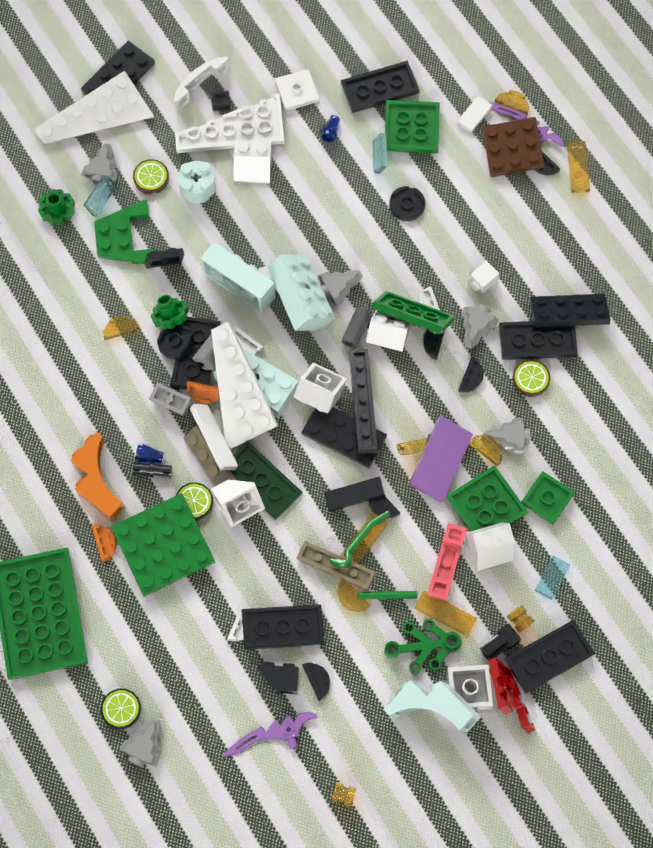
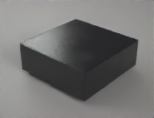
[211,91,230,111]

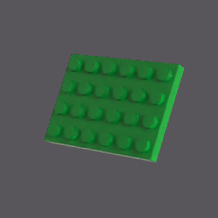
[0,547,88,680]

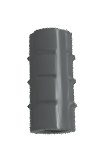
[341,307,371,348]

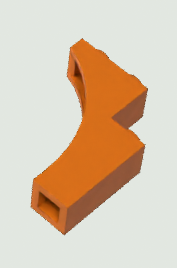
[71,431,125,522]

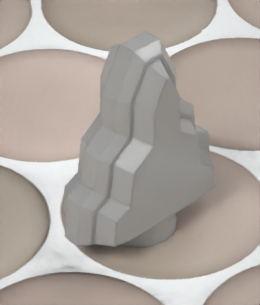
[81,144,118,186]
[318,270,363,306]
[461,305,499,349]
[483,418,530,455]
[119,717,161,768]

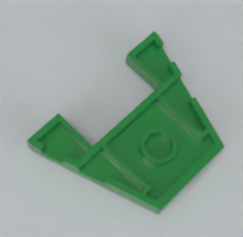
[94,199,153,265]

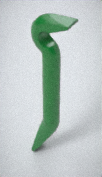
[329,511,390,568]

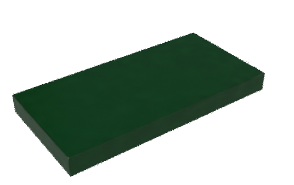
[230,441,303,521]

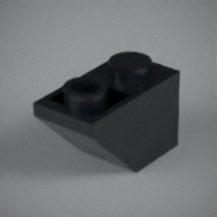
[258,662,299,695]

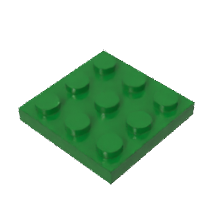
[384,100,440,153]
[446,465,528,532]

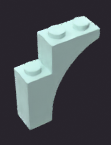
[384,680,481,732]

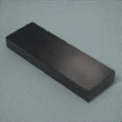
[324,476,385,512]

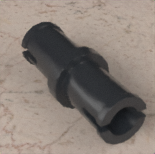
[132,462,172,478]

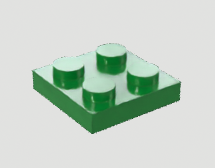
[521,471,575,525]

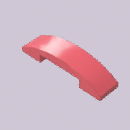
[427,523,467,601]

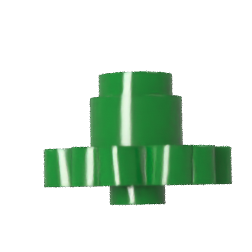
[38,189,75,225]
[151,295,189,329]

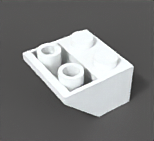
[366,310,411,351]

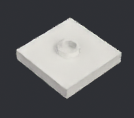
[275,69,319,111]

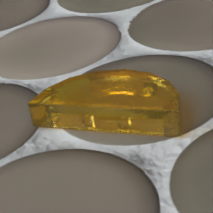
[495,90,529,115]
[103,316,141,341]
[469,435,502,467]
[396,438,429,455]
[337,580,371,612]

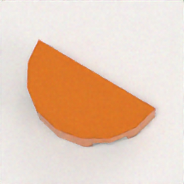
[187,381,220,404]
[91,525,117,563]

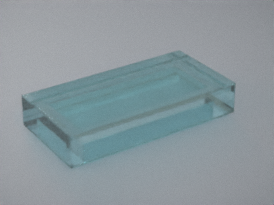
[372,133,387,174]
[83,176,115,217]
[535,556,570,600]

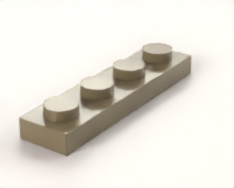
[183,426,237,486]
[296,541,376,591]

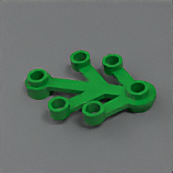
[384,619,462,674]

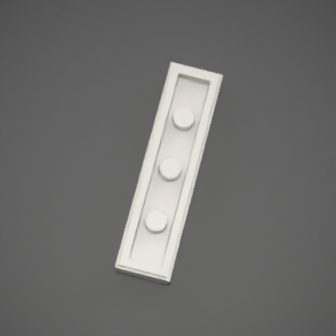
[190,404,238,470]

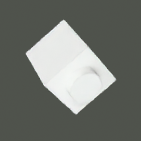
[469,261,499,294]

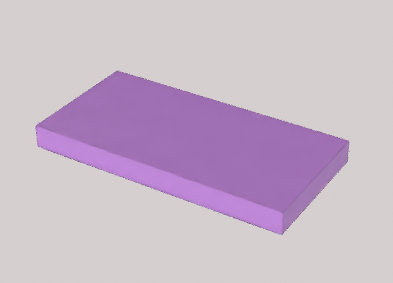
[408,416,473,503]

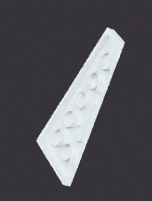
[34,71,154,145]
[175,93,284,153]
[211,322,279,450]

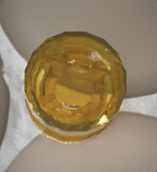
[507,605,535,633]
[330,782,356,808]

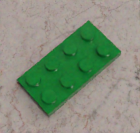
[372,291,455,334]

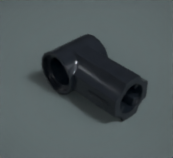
[479,624,522,660]

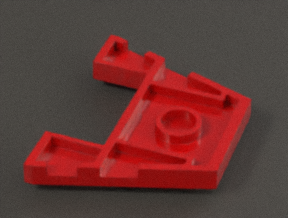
[489,657,536,733]

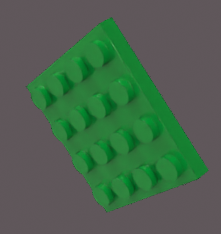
[111,493,216,597]

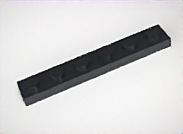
[349,349,378,454]

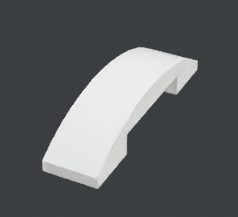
[173,56,229,111]

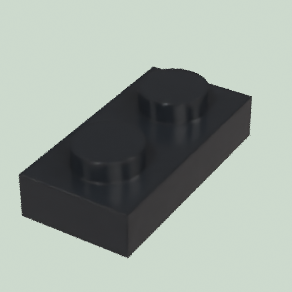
[144,248,185,269]

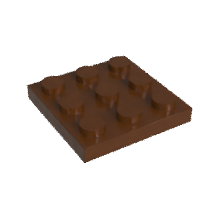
[482,117,544,178]

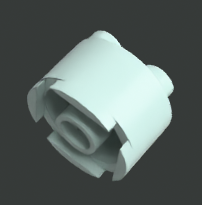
[178,161,216,204]

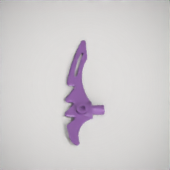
[489,102,564,147]
[223,712,318,757]

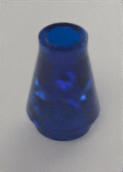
[320,115,340,142]
[135,444,164,463]

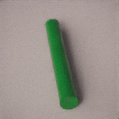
[357,591,418,600]

